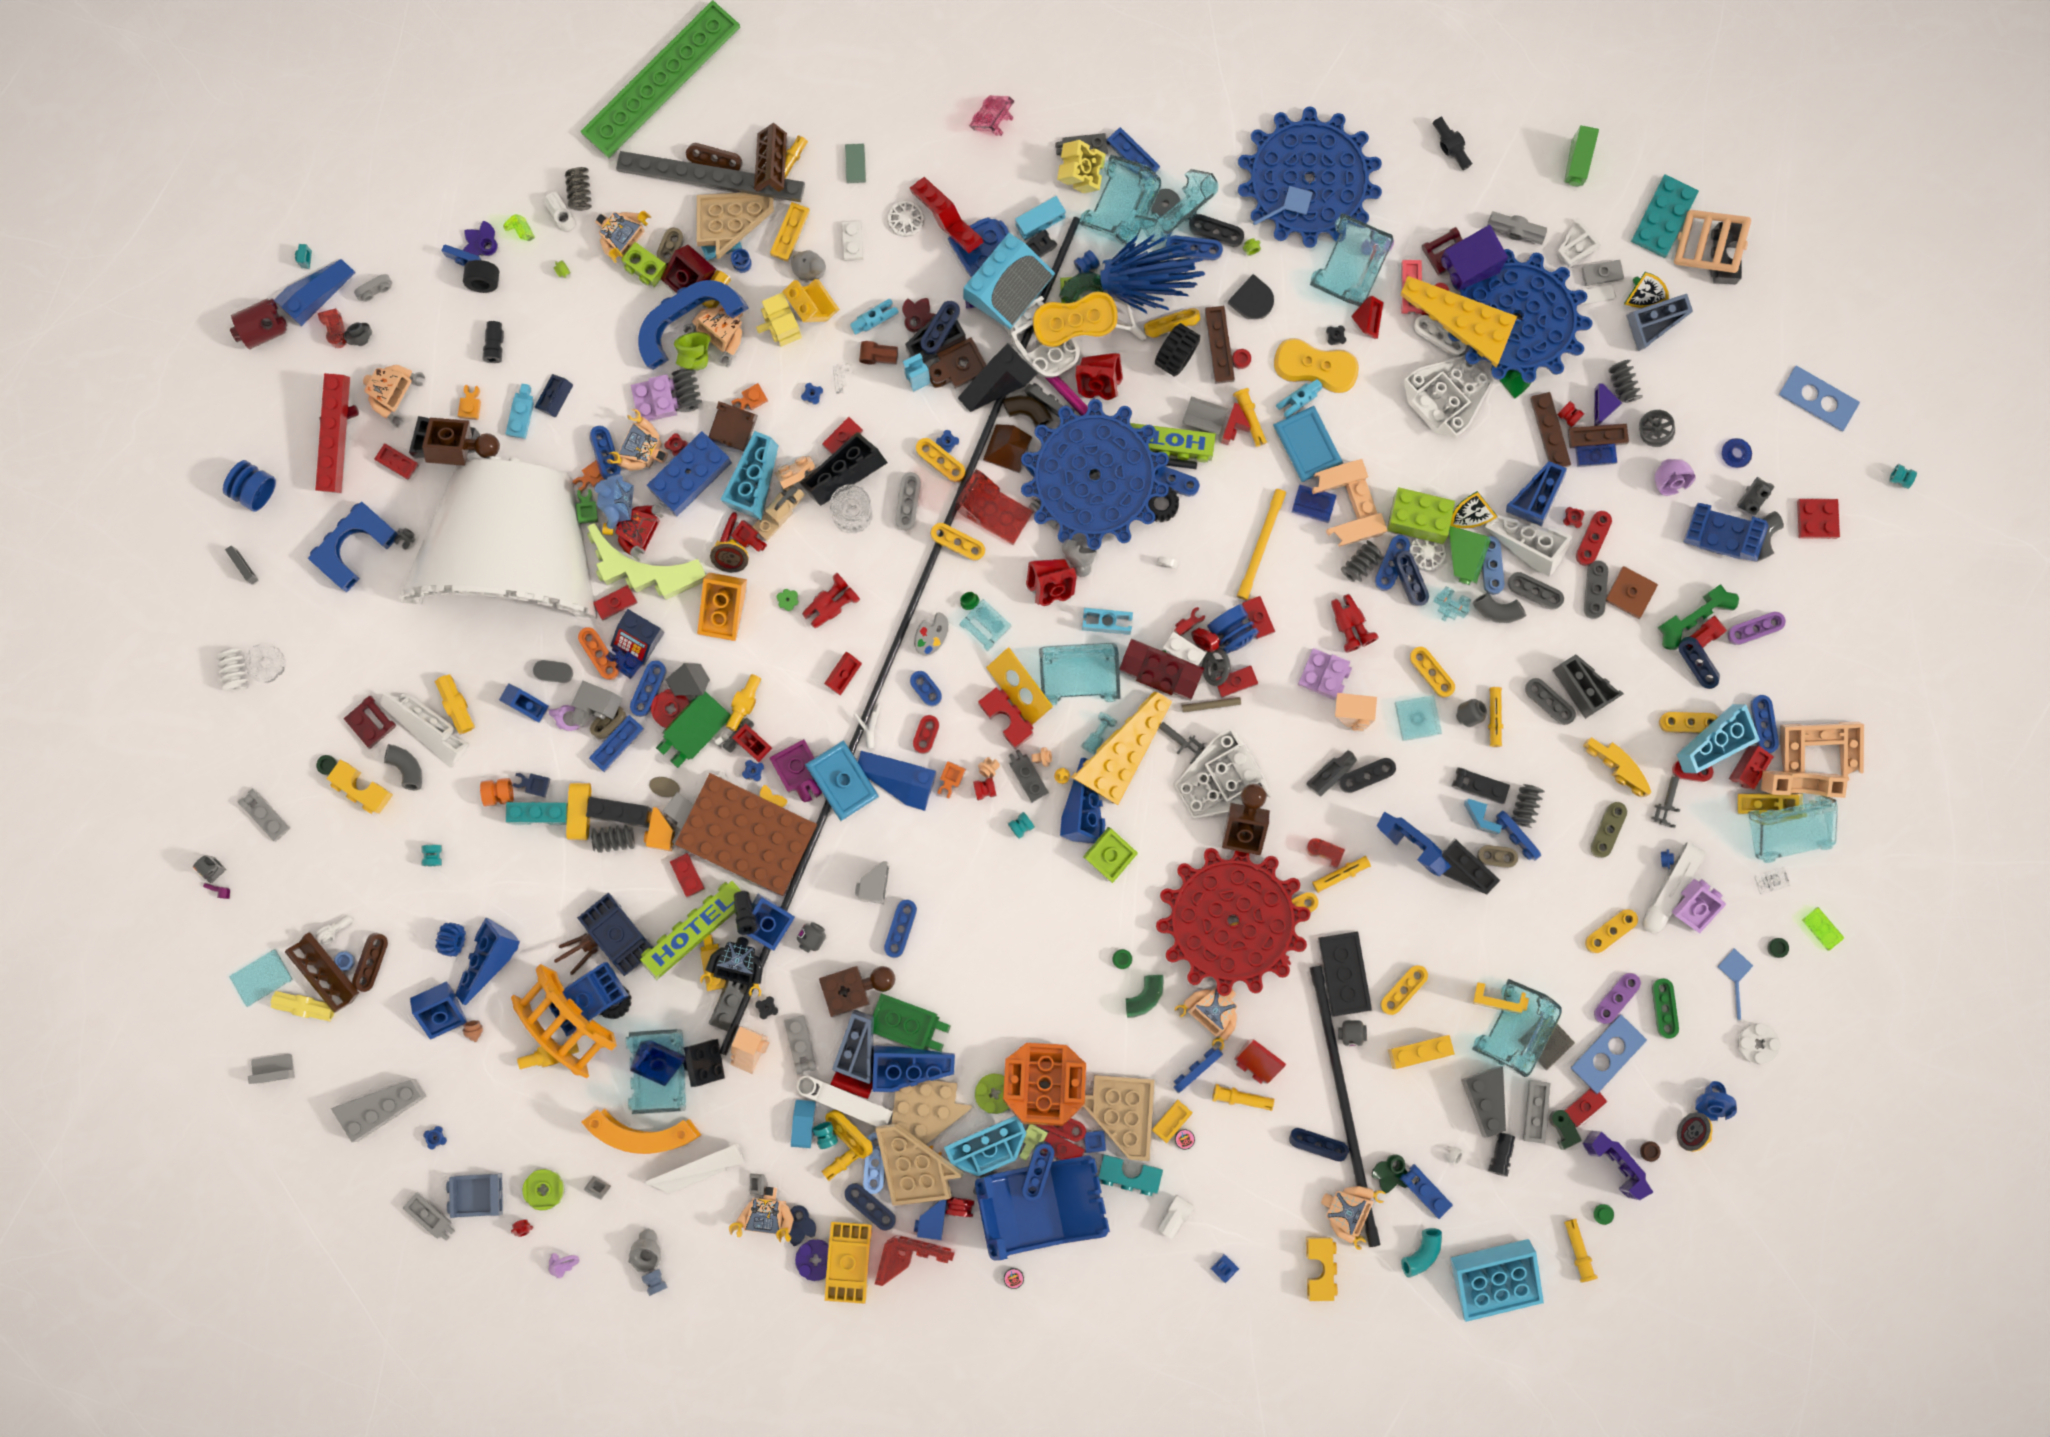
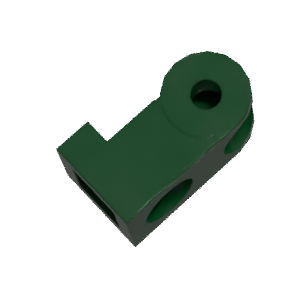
[1549,1110,1582,1150]

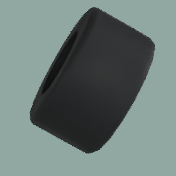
[463,260,500,293]

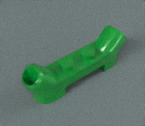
[1658,584,1739,650]

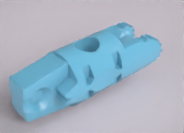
[850,299,899,335]
[1276,379,1322,418]

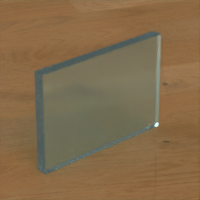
[229,949,293,1007]

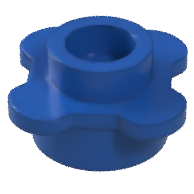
[801,383,823,404]
[936,430,959,453]
[742,760,764,782]
[1661,849,1674,869]
[423,1126,447,1150]

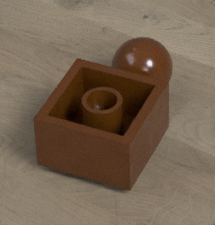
[422,417,500,466]
[1222,784,1270,855]
[819,966,896,1017]

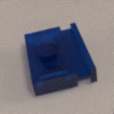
[1291,484,1337,523]

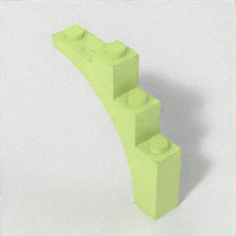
[587,523,706,600]

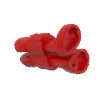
[802,573,861,628]
[1331,594,1379,653]

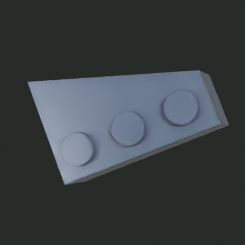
[1626,293,1693,351]
[832,1010,874,1084]

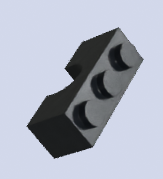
[1710,222,1742,285]
[586,797,652,828]

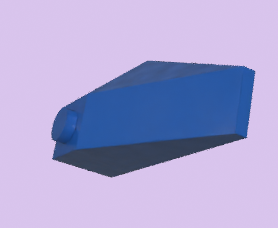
[274,259,356,327]
[858,751,937,811]
[1060,757,1106,843]
[455,918,520,1005]
[872,1046,955,1092]

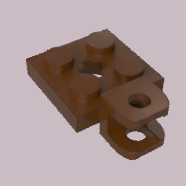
[928,337,986,389]

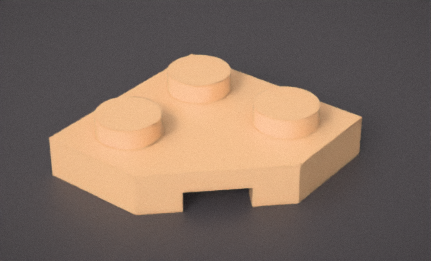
[775,456,815,489]

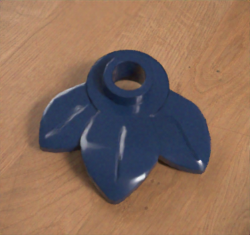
[789,1205,816,1246]

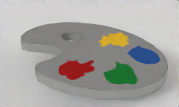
[914,612,948,656]

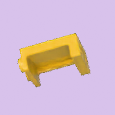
[782,279,840,322]
[1473,982,1529,1015]

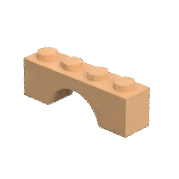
[1761,771,1848,798]

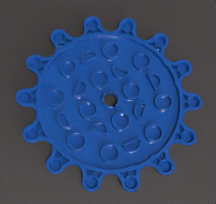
[1238,106,1382,248]
[1448,249,1593,384]
[1021,399,1169,550]

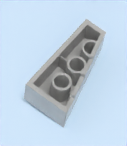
[331,1080,427,1142]

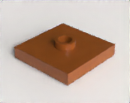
[1606,566,1658,619]

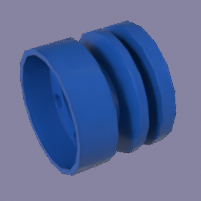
[223,460,276,512]
[1207,604,1259,654]

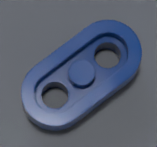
[910,671,942,707]

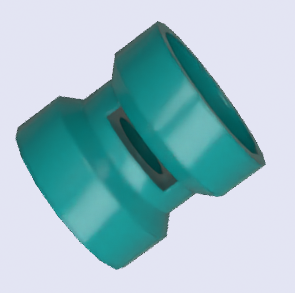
[1889,464,1917,489]
[1008,812,1035,839]
[421,845,442,867]
[813,1122,838,1149]

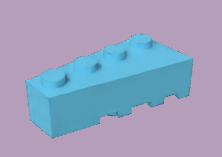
[720,431,779,520]
[1676,704,1760,773]

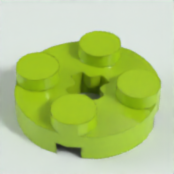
[975,1073,1009,1114]
[522,1169,564,1211]

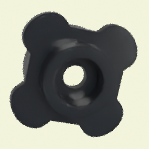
[1326,325,1347,345]
[755,996,778,1019]

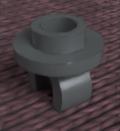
[394,528,416,550]

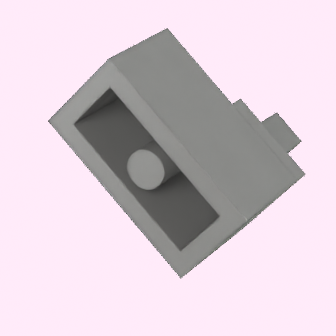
[571,681,623,727]
[663,792,694,848]

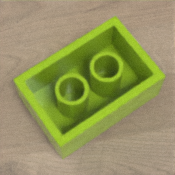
[1387,487,1455,544]

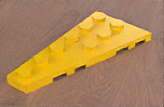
[1400,276,1517,368]
[1071,691,1172,805]

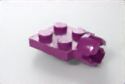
[770,739,822,802]

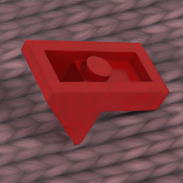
[1221,403,1251,445]

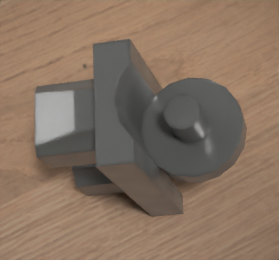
[1737,477,1775,515]

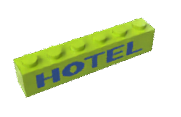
[1130,423,1216,463]
[640,881,741,981]

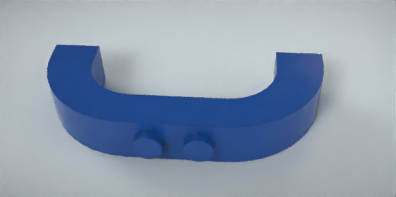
[638,280,749,370]

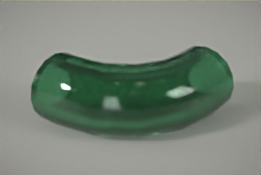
[1059,272,1104,303]
[1125,975,1164,1018]

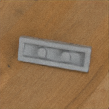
[1523,1080,1551,1144]

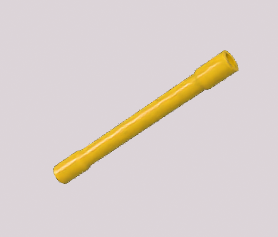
[1237,489,1286,600]

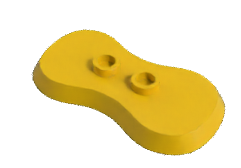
[1033,292,1118,347]
[1274,338,1359,393]

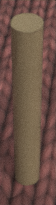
[1182,697,1241,713]

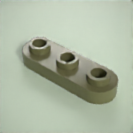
[1590,802,1627,858]

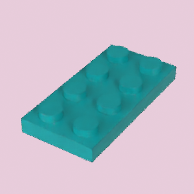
[1631,174,1699,258]

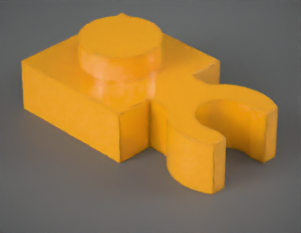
[458,385,481,420]

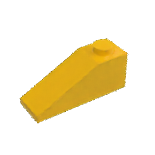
[1738,793,1803,815]

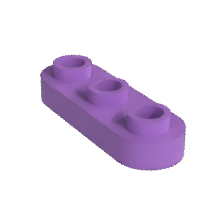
[1728,612,1786,645]
[1594,973,1641,1024]

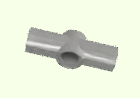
[1487,211,1547,245]

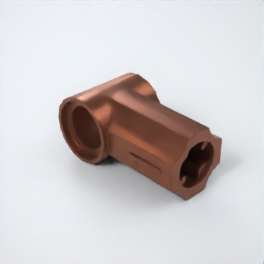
[859,341,898,365]

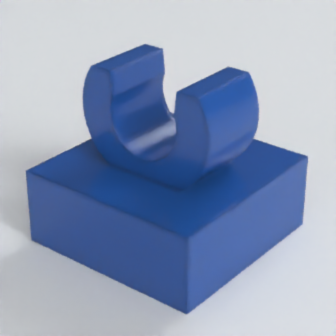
[1210,1254,1239,1284]

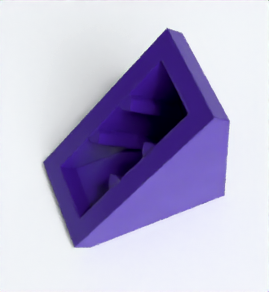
[1594,383,1622,426]

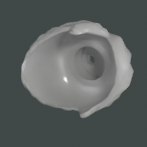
[791,250,826,281]
[1062,539,1097,577]
[628,1228,661,1272]

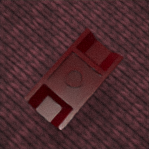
[1118,638,1204,701]

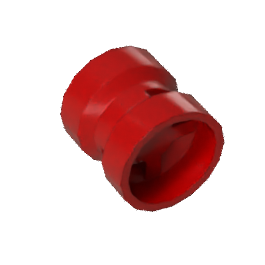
[1557,401,1584,428]
[973,777,997,801]

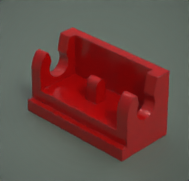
[1729,746,1774,790]

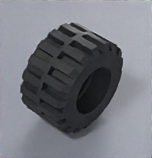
[1155,323,1200,377]

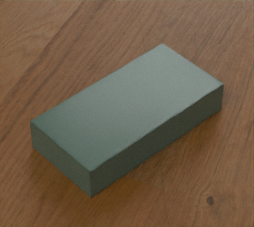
[845,143,866,183]

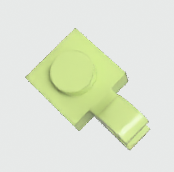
[1019,1124,1048,1161]

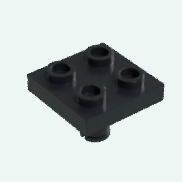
[683,1039,725,1087]

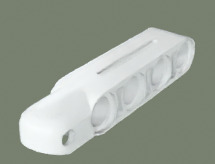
[1643,842,1705,933]
[796,1076,893,1127]

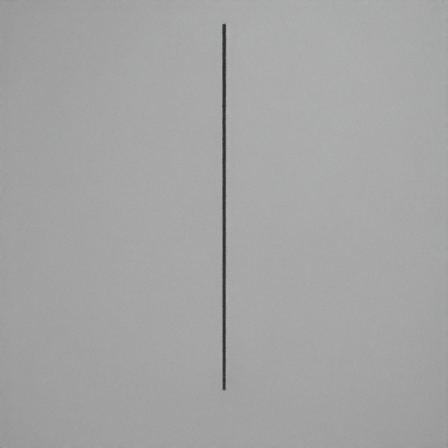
[720,217,1081,1055]

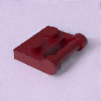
[1422,227,1463,276]
[343,696,396,749]

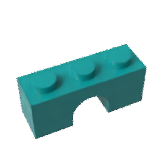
[506,802,568,825]
[1098,1154,1163,1196]

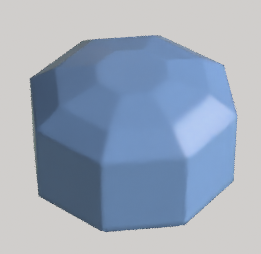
[334,951,355,971]

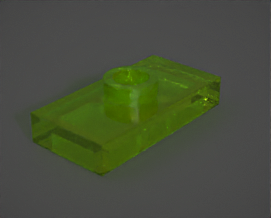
[1802,907,1844,951]

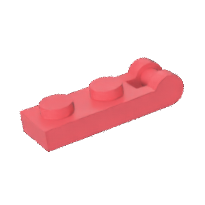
[1401,260,1422,314]

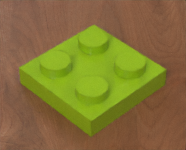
[1083,827,1138,883]

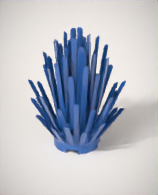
[1100,233,1205,314]

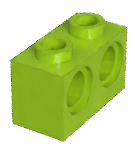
[621,242,667,287]

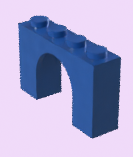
[308,501,398,593]

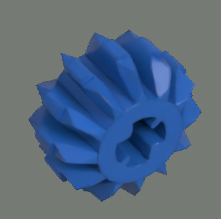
[435,922,466,957]

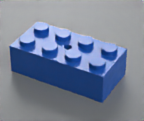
[647,431,732,517]

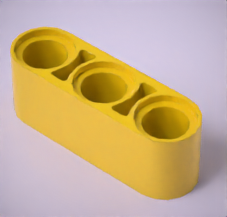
[566,783,592,840]

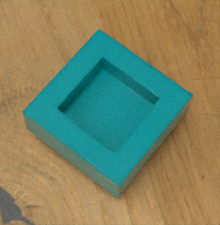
[295,244,312,269]

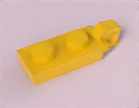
[700,934,727,991]

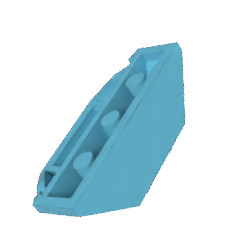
[944,1116,1026,1176]

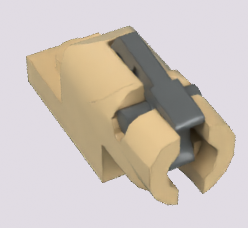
[753,484,805,541]

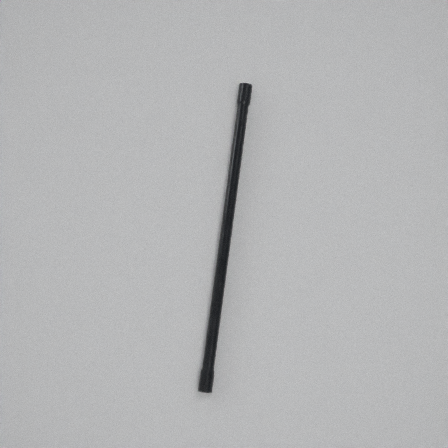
[1310,965,1381,1247]

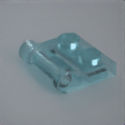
[959,599,1012,651]

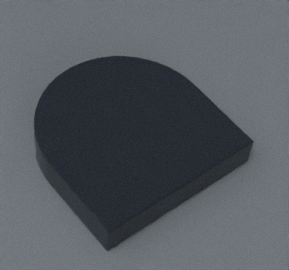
[1228,274,1274,319]

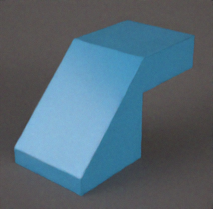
[1464,798,1502,835]
[791,1100,816,1148]

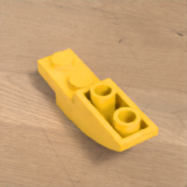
[1583,737,1651,797]

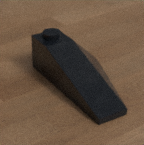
[958,343,1039,412]

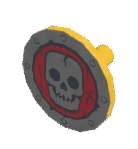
[710,539,749,573]
[1677,1112,1713,1152]

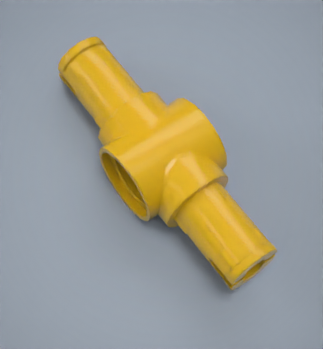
[726,674,761,732]
[517,1042,579,1070]

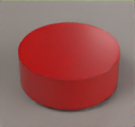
[1232,349,1251,369]

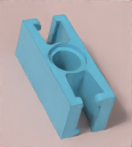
[1015,196,1066,241]
[903,353,931,392]
[1082,608,1133,635]

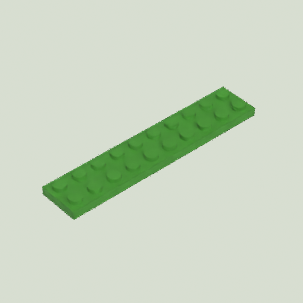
[580,0,740,159]

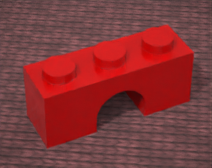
[978,687,1034,749]

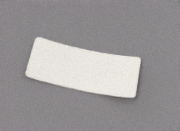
[1582,284,1615,304]

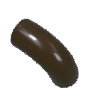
[1002,395,1053,427]

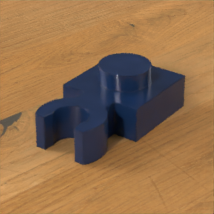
[513,773,551,798]

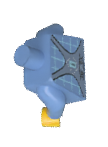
[594,474,634,536]

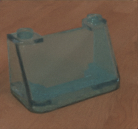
[1079,154,1161,246]
[1135,169,1219,244]
[1310,213,1393,306]
[1039,643,1121,705]
[1748,796,1838,863]
[1472,979,1562,1077]

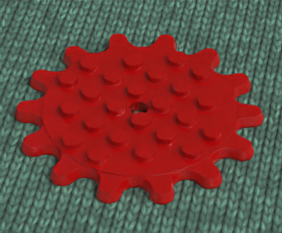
[1156,848,1311,996]

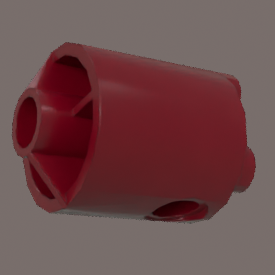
[230,298,288,350]

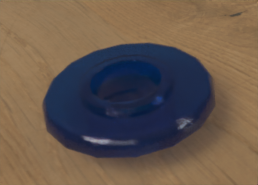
[1721,438,1752,468]

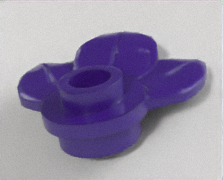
[463,221,498,256]

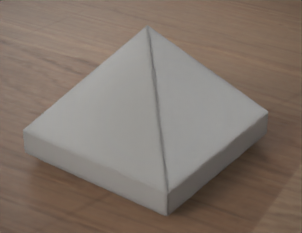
[750,1174,768,1195]
[584,1176,611,1200]

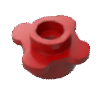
[664,433,688,456]
[1563,507,1584,528]
[511,1219,533,1237]

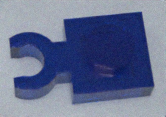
[606,645,643,679]

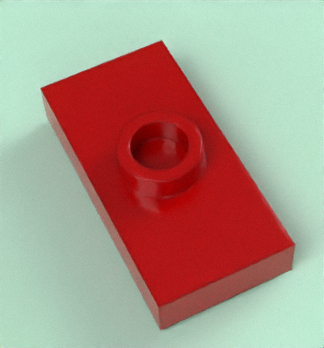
[822,417,863,454]
[374,443,418,480]
[593,585,638,620]
[1242,596,1275,639]
[1216,666,1258,698]
[831,1072,873,1099]
[1564,1088,1608,1127]
[1041,1131,1085,1160]

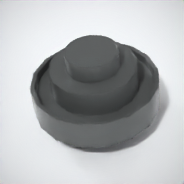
[343,322,373,346]

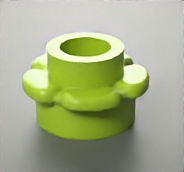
[1243,238,1261,255]
[553,260,571,278]

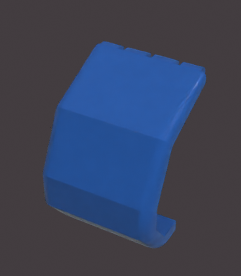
[975,1155,1110,1261]

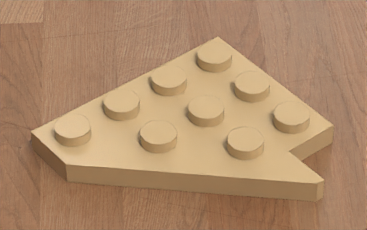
[696,193,774,259]
[1084,1075,1155,1161]
[891,1080,972,1145]
[875,1124,964,1206]

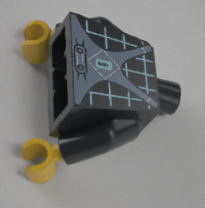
[700,937,763,998]

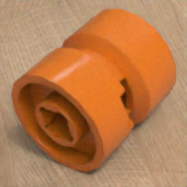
[480,778,514,807]

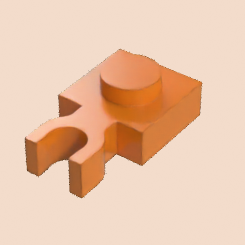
[731,383,768,410]
[572,460,605,492]
[937,761,966,798]

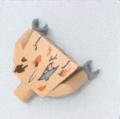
[683,305,743,367]
[363,365,425,427]

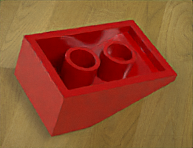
[1234,1039,1287,1084]

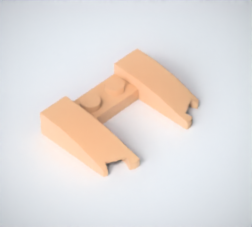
[1312,459,1388,547]
[1780,722,1864,781]

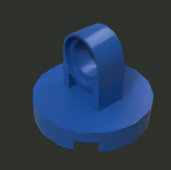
[1695,1081,1737,1121]

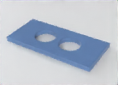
[1779,365,1860,432]
[1570,1014,1647,1094]

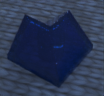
[630,1040,686,1086]

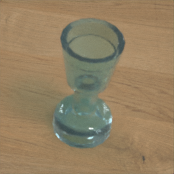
[1081,712,1117,755]

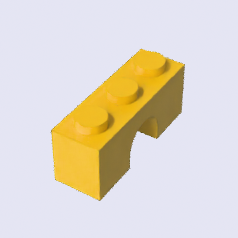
[326,759,393,814]
[1387,1035,1455,1069]
[1306,1237,1338,1301]

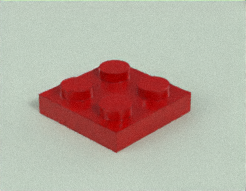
[1797,499,1840,539]

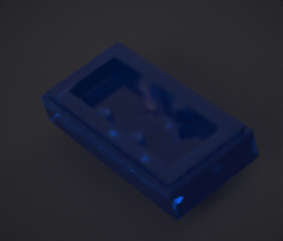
[1575,444,1617,467]

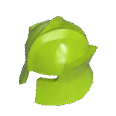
[674,332,711,371]

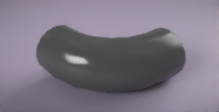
[1757,511,1784,562]
[1472,593,1527,623]
[384,744,422,791]

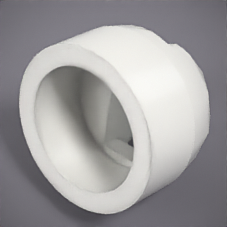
[1446,1147,1464,1165]

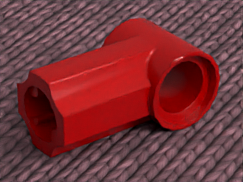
[1687,615,1727,648]

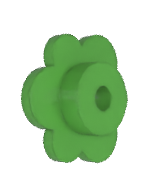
[776,589,799,611]

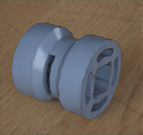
[641,1269,668,1296]

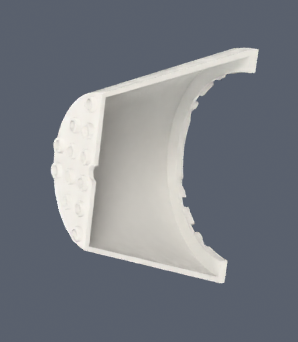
[400,456,597,619]

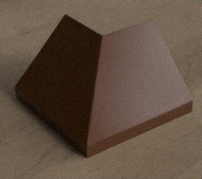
[983,424,1032,473]

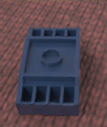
[577,892,654,976]

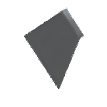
[666,663,710,697]

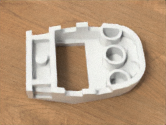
[1005,296,1080,378]

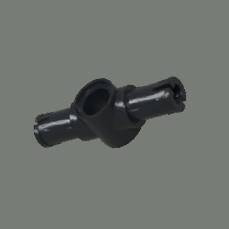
[1432,116,1473,171]

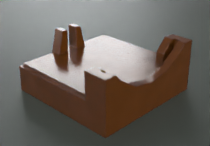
[708,401,758,451]

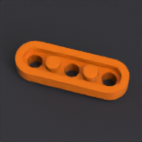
[578,627,620,680]

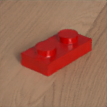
[824,652,862,696]
[670,853,705,898]

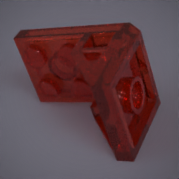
[956,469,1033,545]
[875,1235,955,1286]

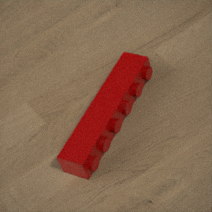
[315,373,350,493]

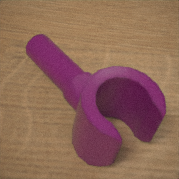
[203,883,230,899]

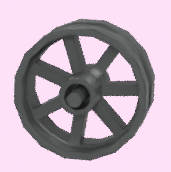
[1639,410,1675,447]

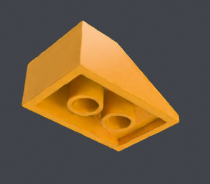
[697,572,747,641]

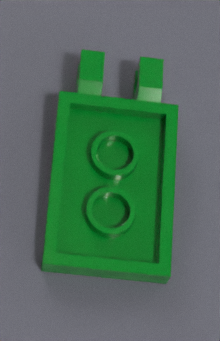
[656,691,731,768]
[873,993,951,1052]

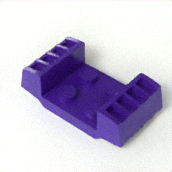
[1582,1131,1653,1200]

